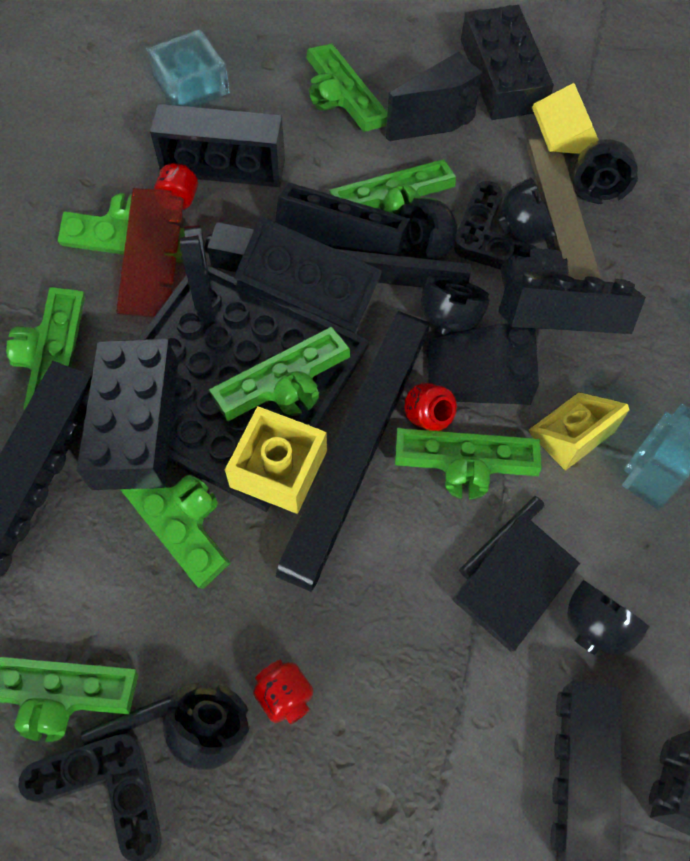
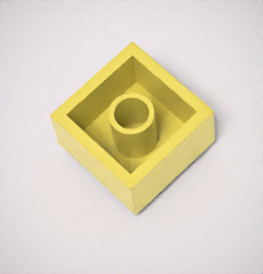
[225,406,327,514]

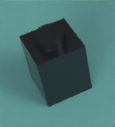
[205,222,254,272]

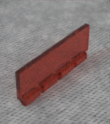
[116,188,184,318]

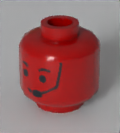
[153,163,198,212]
[404,383,457,431]
[253,660,314,725]

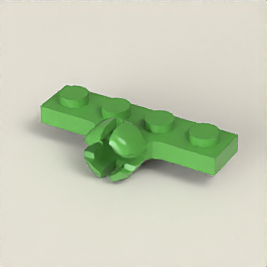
[306,44,387,132]
[329,159,456,215]
[57,193,185,263]
[6,287,85,410]
[209,327,351,421]
[395,428,541,500]
[120,475,231,589]
[0,657,138,742]

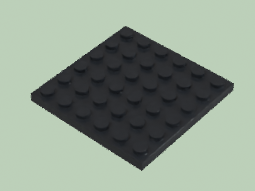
[138,265,369,512]

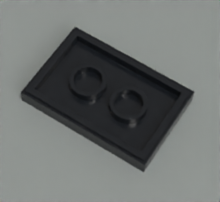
[451,513,580,652]

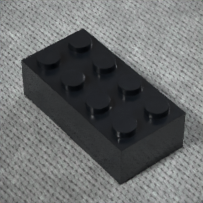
[461,5,554,120]
[150,104,285,187]
[77,339,179,490]

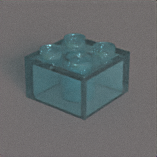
[147,29,229,107]
[622,403,690,510]

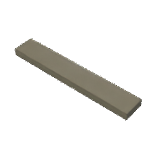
[527,138,601,280]

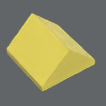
[532,83,598,154]
[529,392,630,471]

